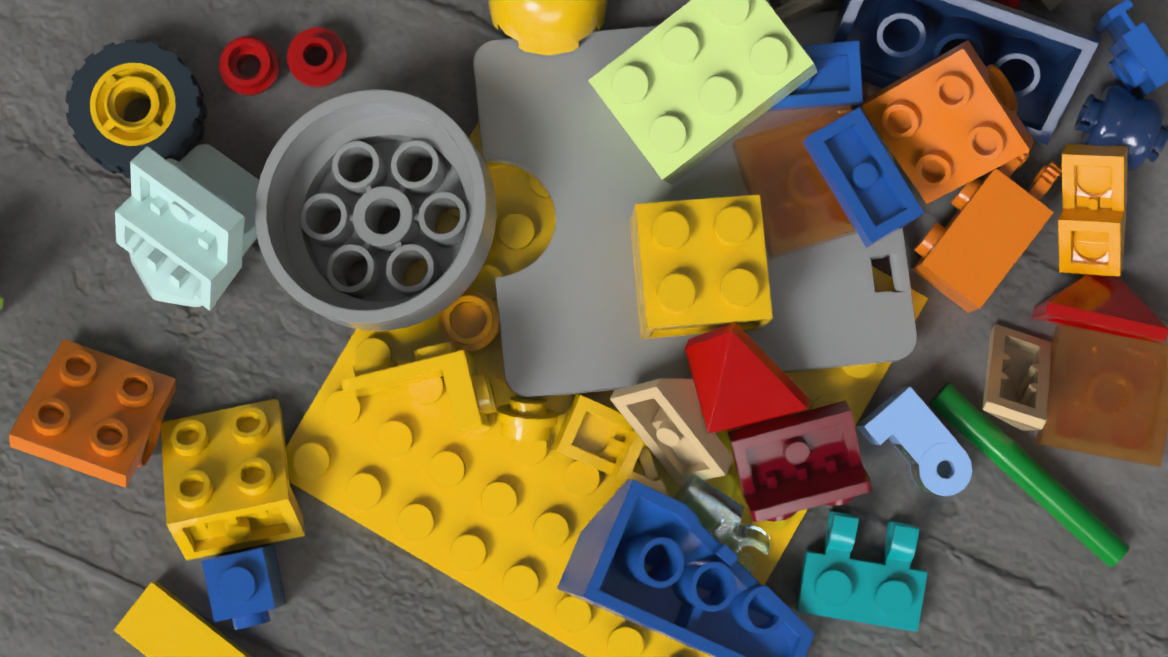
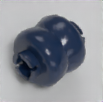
[1074,85,1168,171]

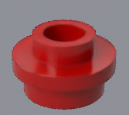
[287,27,348,88]
[219,36,280,96]

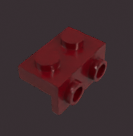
[727,400,872,522]

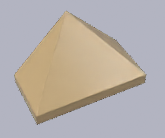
[982,324,1052,431]

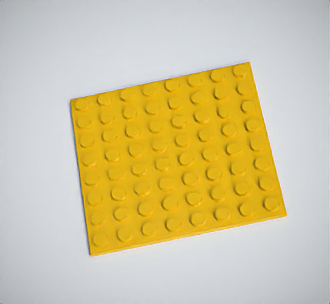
[286,122,928,657]

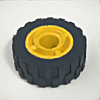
[65,39,207,179]

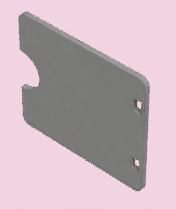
[473,10,917,398]

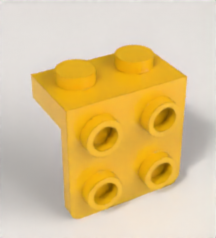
[341,342,497,433]

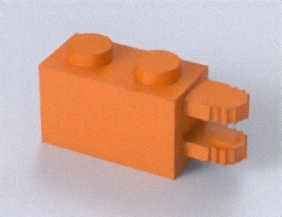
[912,147,1062,313]

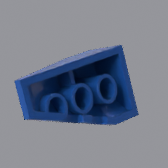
[557,479,815,657]

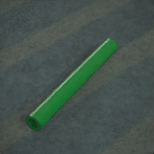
[929,382,1130,568]

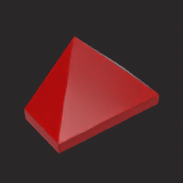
[1032,274,1168,344]
[685,322,810,433]

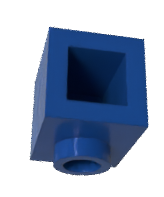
[202,545,286,630]

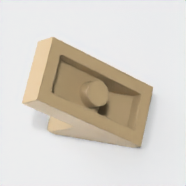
[610,378,734,485]

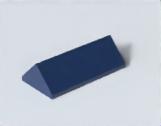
[829,0,1099,145]

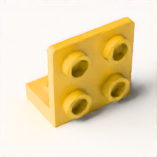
[161,399,305,561]

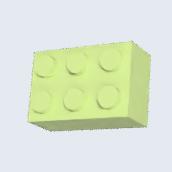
[588,0,818,184]

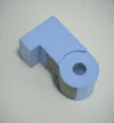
[856,387,972,496]

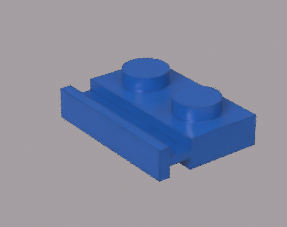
[1094,0,1168,98]

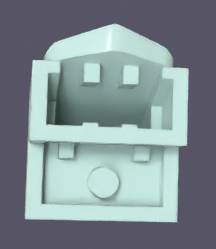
[115,144,259,311]

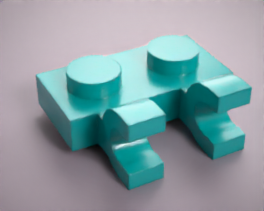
[795,510,928,632]

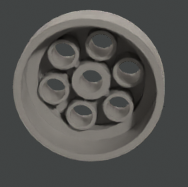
[255,89,497,331]

